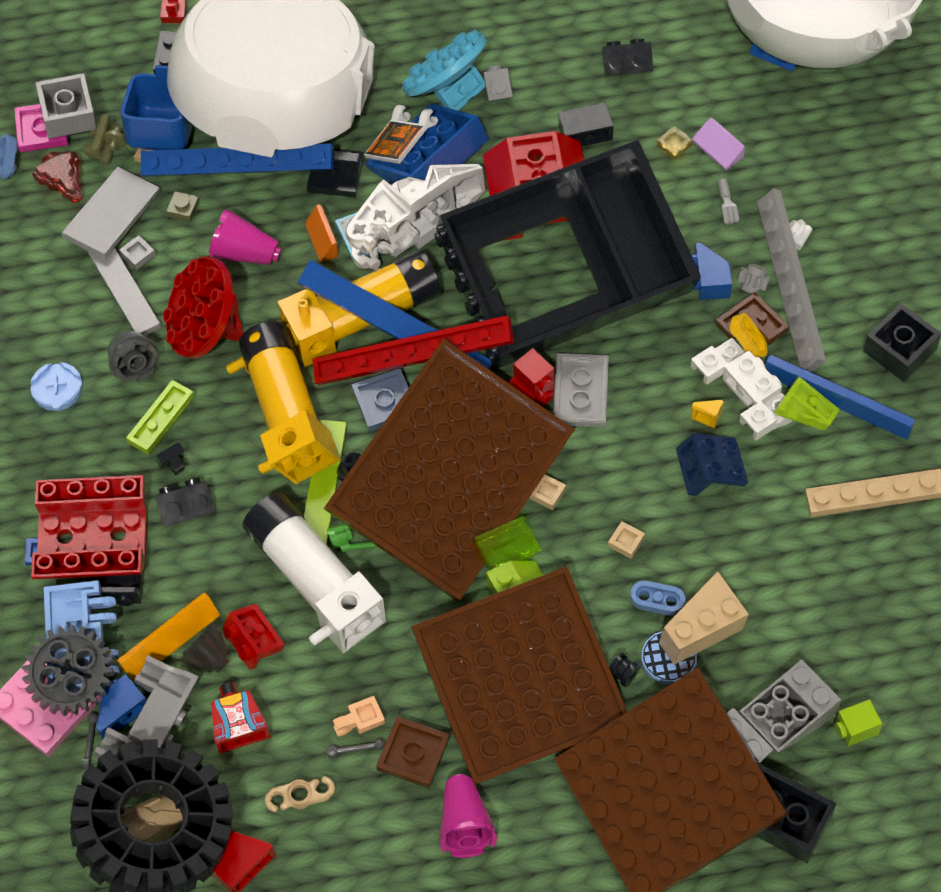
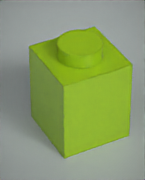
[835,699,882,746]

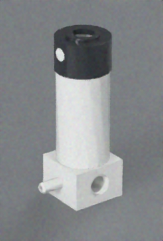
[242,492,387,653]

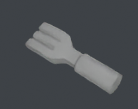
[717,178,739,225]

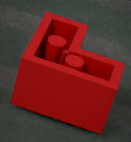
[507,348,554,406]

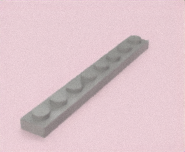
[757,188,826,372]

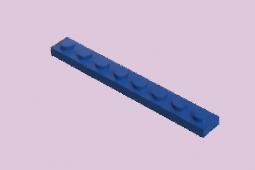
[141,144,334,177]

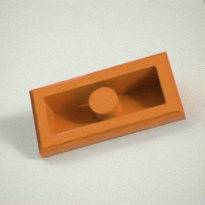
[306,204,338,262]

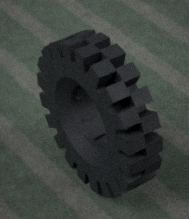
[70,739,233,892]

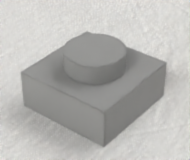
[119,235,156,270]

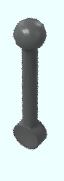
[83,713,98,768]
[326,739,385,758]

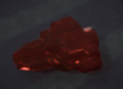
[32,151,82,203]

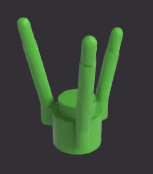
[327,523,377,553]

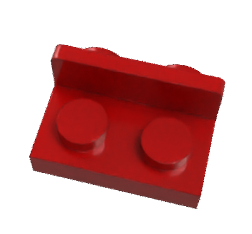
[222,604,285,670]

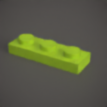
[126,380,195,455]

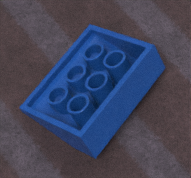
[365,103,489,185]

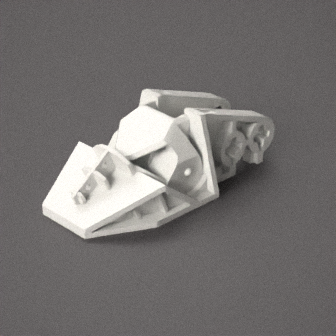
[347,164,485,271]

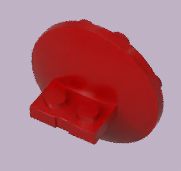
[163,256,243,359]

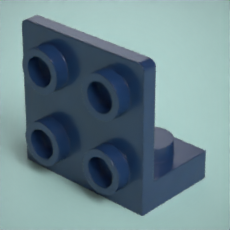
[676,433,748,496]

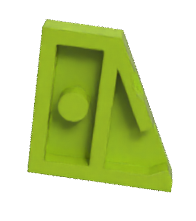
[773,377,840,431]

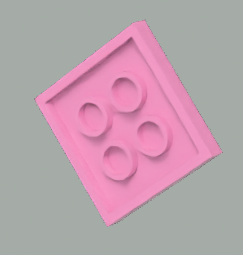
[0,661,102,757]

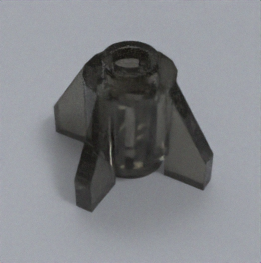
[179,623,230,674]

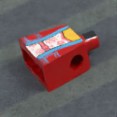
[211,682,271,754]

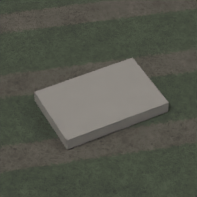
[553,353,609,428]

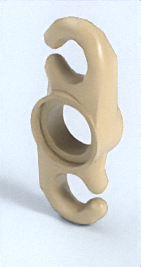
[264,776,335,812]

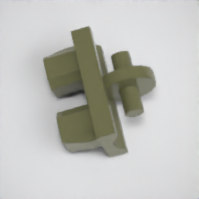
[84,114,126,165]

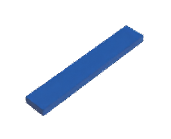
[765,355,915,440]

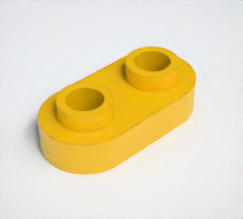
[730,313,768,358]

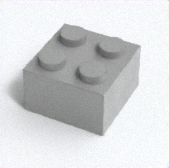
[35,73,96,139]

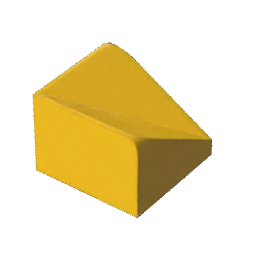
[691,400,724,428]

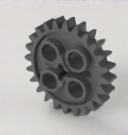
[22,625,115,717]

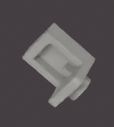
[482,65,513,102]

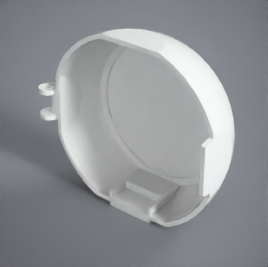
[167,0,375,157]
[726,0,923,68]

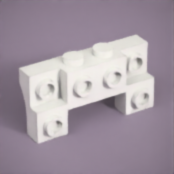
[691,338,793,441]

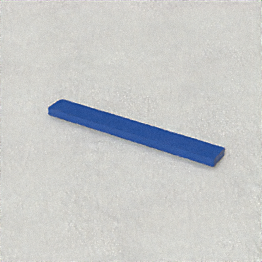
[297,260,492,369]

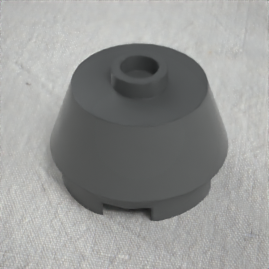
[108,331,159,382]

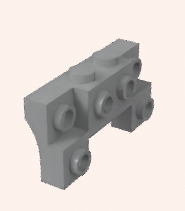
[94,656,198,758]

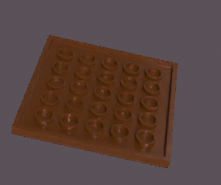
[411,566,627,785]
[554,667,789,892]

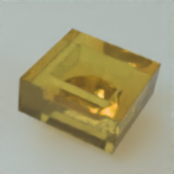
[657,126,692,160]

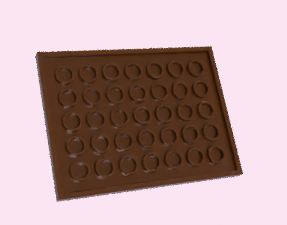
[324,339,575,602]

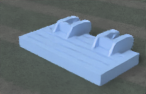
[44,581,119,693]

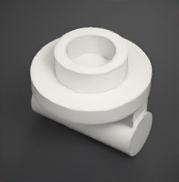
[789,219,812,250]

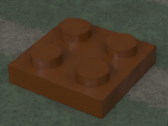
[376,716,450,789]

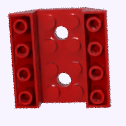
[483,131,584,241]
[31,475,147,580]

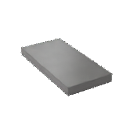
[62,167,160,259]

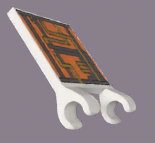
[364,105,438,164]

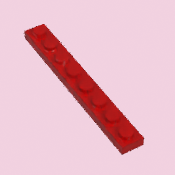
[312,316,514,385]

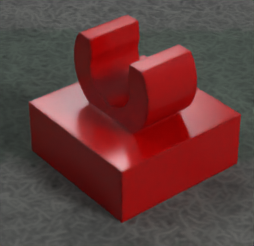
[160,0,187,23]

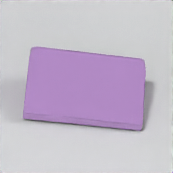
[692,118,745,171]

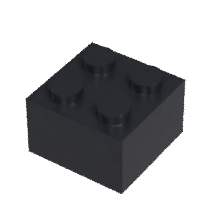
[863,303,941,382]

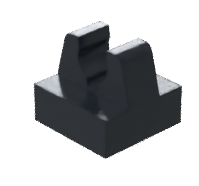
[156,442,185,476]

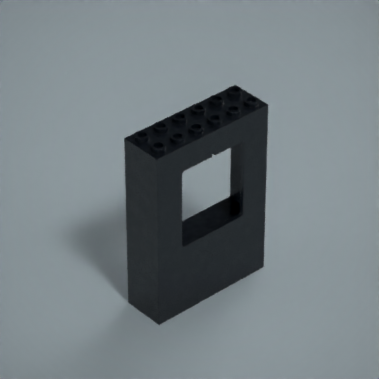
[434,140,701,369]

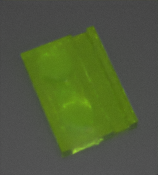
[474,516,541,570]

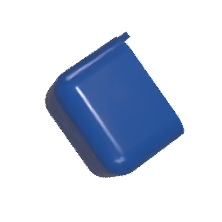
[120,65,193,150]

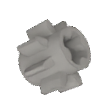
[737,263,770,294]

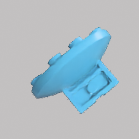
[402,29,487,111]

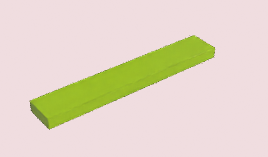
[304,420,347,545]

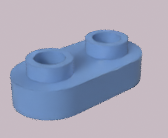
[0,133,18,180]
[630,581,685,616]

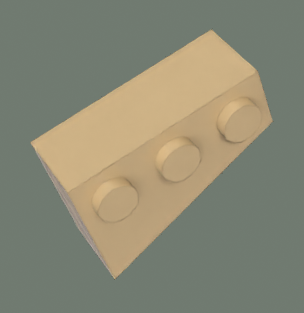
[659,571,749,665]

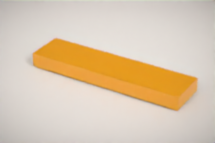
[117,593,220,683]

